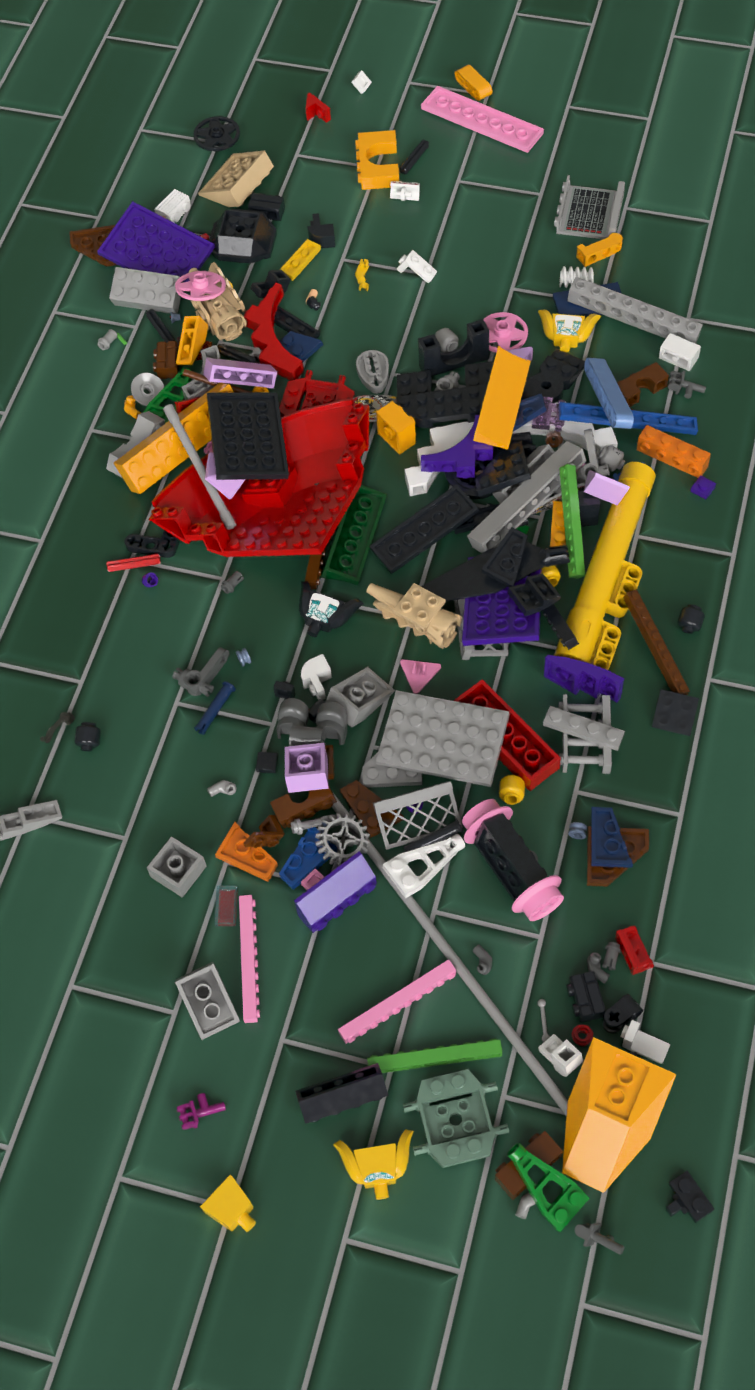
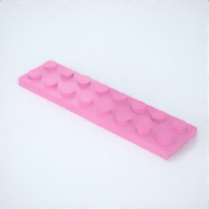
[421,86,544,153]

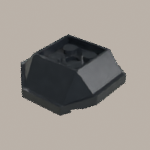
[209,209,277,264]

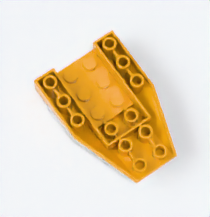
[562,1037,676,1193]

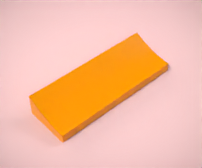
[473,346,531,450]

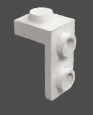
[397,250,437,283]
[621,1020,670,1064]

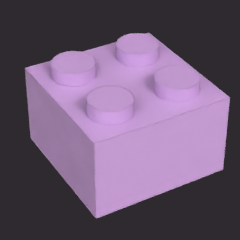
[285,743,328,793]

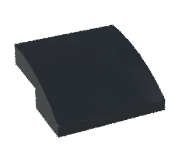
[508,573,561,616]

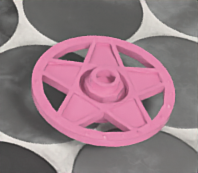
[175,271,226,301]
[483,312,528,353]

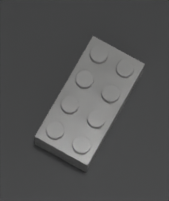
[109,267,183,314]

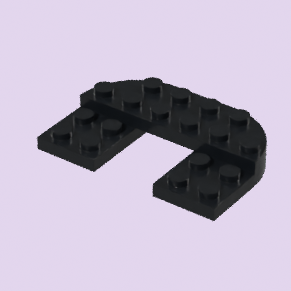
[396,361,494,428]

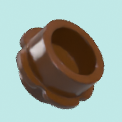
[545,430,563,448]

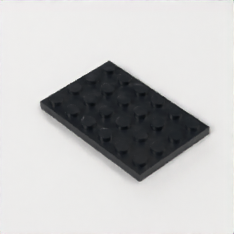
[207,392,289,480]

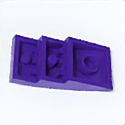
[544,655,624,703]

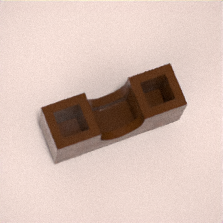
[617,362,669,407]
[270,783,337,828]
[495,1131,563,1200]

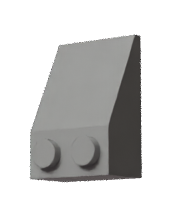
[325,667,395,727]
[175,961,240,1040]

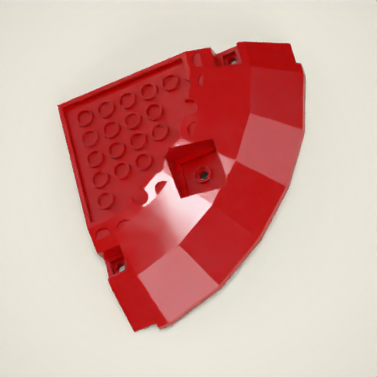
[149,398,369,557]

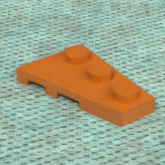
[215,822,278,882]

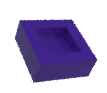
[690,475,716,500]

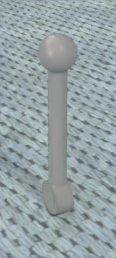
[538,999,550,1043]

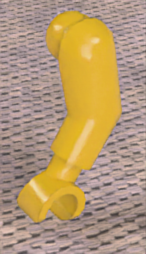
[355,259,369,291]

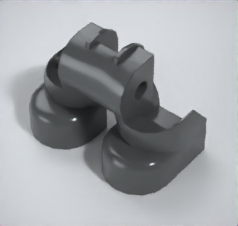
[276,698,347,746]

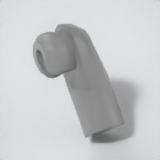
[207,780,237,797]

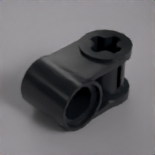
[602,994,643,1034]

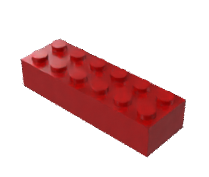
[454,679,561,791]

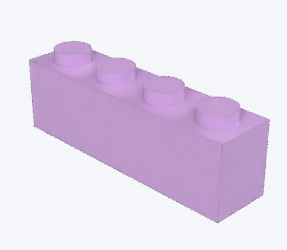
[203,358,277,388]

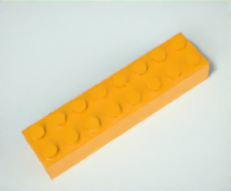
[114,383,234,494]

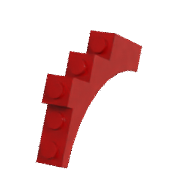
[244,283,304,381]

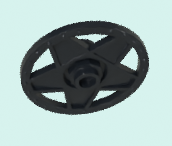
[193,116,240,151]

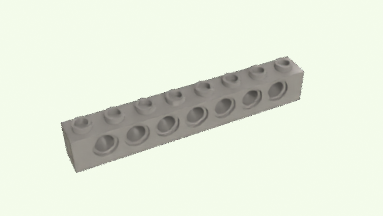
[567,277,703,343]

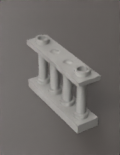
[559,694,612,774]

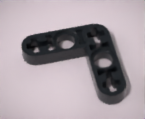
[124,530,180,558]

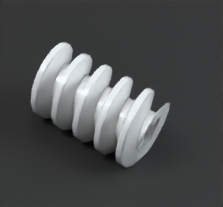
[559,266,594,288]

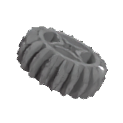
[315,813,370,867]

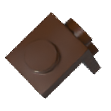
[243,815,285,848]

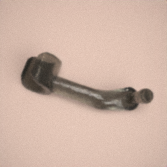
[40,712,75,743]

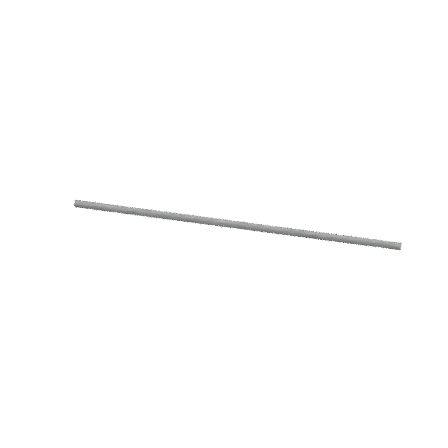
[332,793,568,1117]

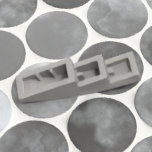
[0,800,62,841]

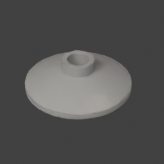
[131,373,164,406]

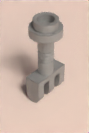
[291,815,336,835]

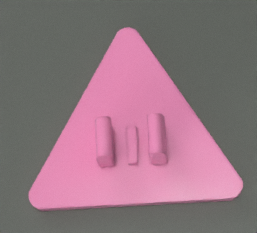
[400,659,441,694]

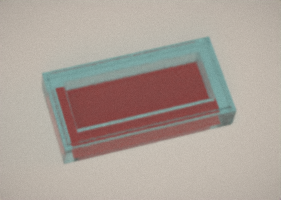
[215,886,238,927]

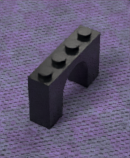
[418,319,489,376]

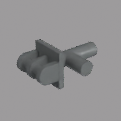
[668,370,706,398]
[575,1222,625,1255]

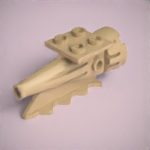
[189,262,246,341]
[367,583,462,649]

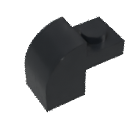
[307,213,335,248]
[250,270,291,298]

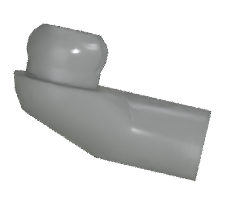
[515,1192,545,1219]

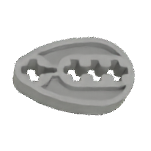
[356,350,389,394]

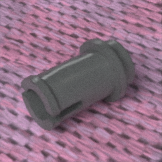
[221,571,244,594]
[602,942,621,970]

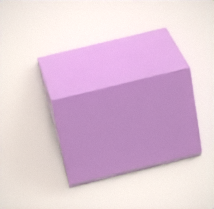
[584,470,630,505]

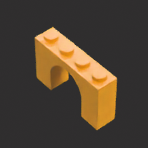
[355,130,399,190]

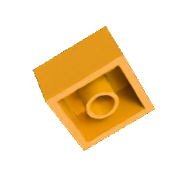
[376,401,416,455]

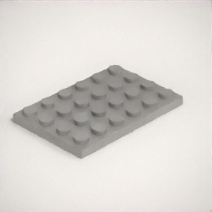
[376,690,510,787]

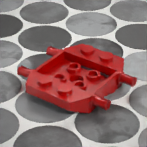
[279,370,355,417]

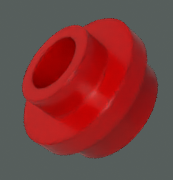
[572,1024,593,1046]

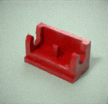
[615,926,654,975]

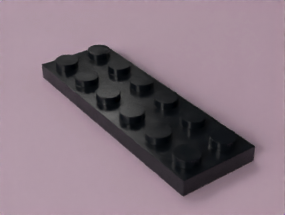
[370,484,479,574]

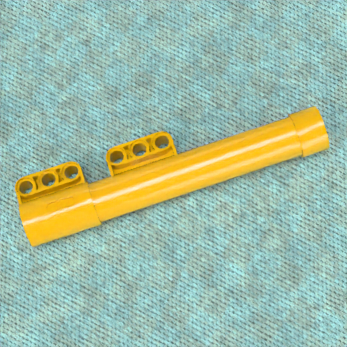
[554,462,656,670]

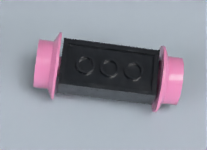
[462,799,564,921]

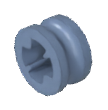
[236,648,251,667]
[568,822,587,839]

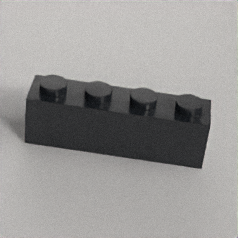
[295,1063,389,1124]

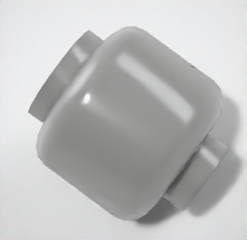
[435,328,459,353]
[598,445,625,472]

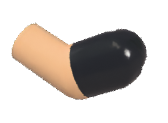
[306,289,321,311]

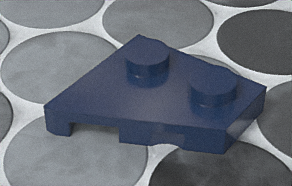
[279,331,323,363]

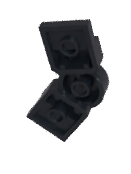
[521,349,585,405]

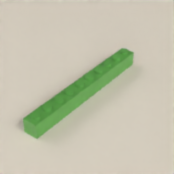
[559,464,585,579]
[367,1039,502,1073]

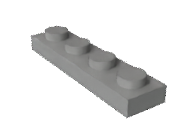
[543,706,625,751]

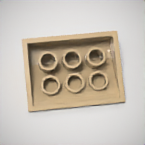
[198,151,274,207]

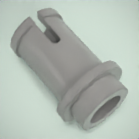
[97,329,117,350]

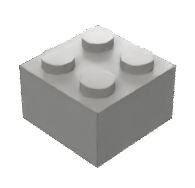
[147,837,207,898]

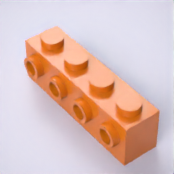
[637,425,711,478]

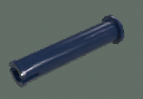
[194,681,236,735]

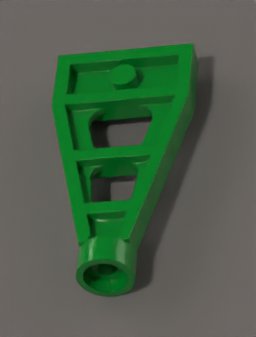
[143,368,192,424]
[507,1142,590,1232]

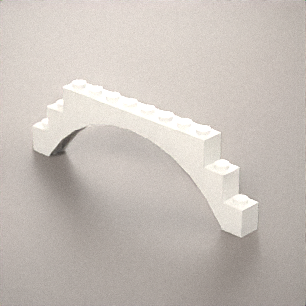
[405,401,618,496]

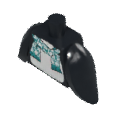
[299,581,364,637]

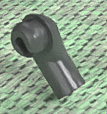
[472,944,493,975]
[587,952,610,984]

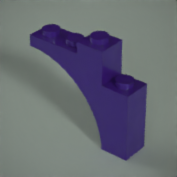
[421,415,493,478]

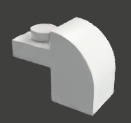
[301,654,332,700]
[538,1034,583,1077]

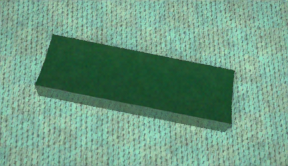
[321,485,387,585]

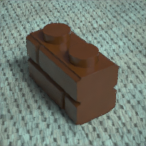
[153,341,179,379]

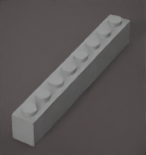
[467,441,587,553]

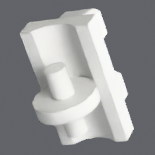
[390,181,420,201]

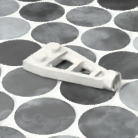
[382,834,465,899]

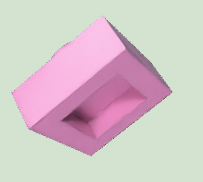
[301,869,324,890]

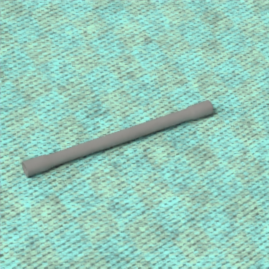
[163,404,236,530]

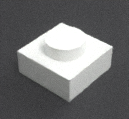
[351,70,371,94]

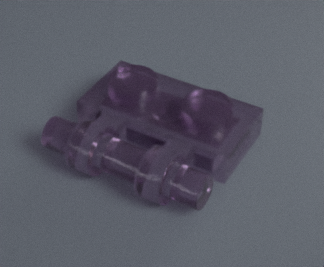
[532,397,565,432]

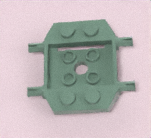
[403,1069,509,1168]

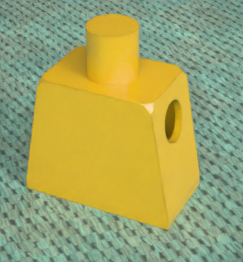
[200,1175,256,1232]

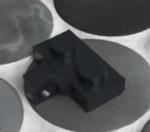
[666,1171,715,1223]

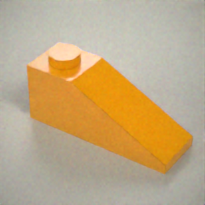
[176,316,208,365]

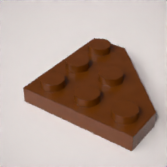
[69,225,117,267]
[587,826,649,887]

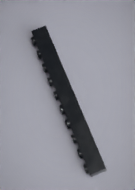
[542,604,579,650]

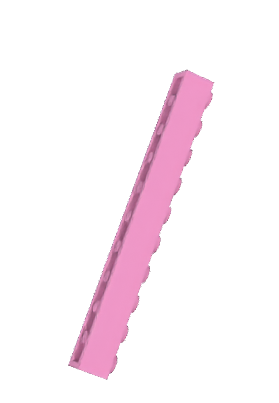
[239,895,260,1023]
[338,960,456,1044]

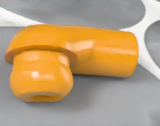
[124,395,141,419]

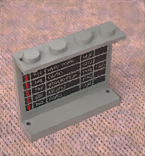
[554,175,625,239]

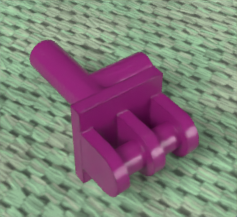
[176,1093,226,1130]

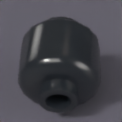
[677,605,705,634]
[75,722,101,752]

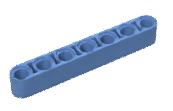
[584,358,634,429]

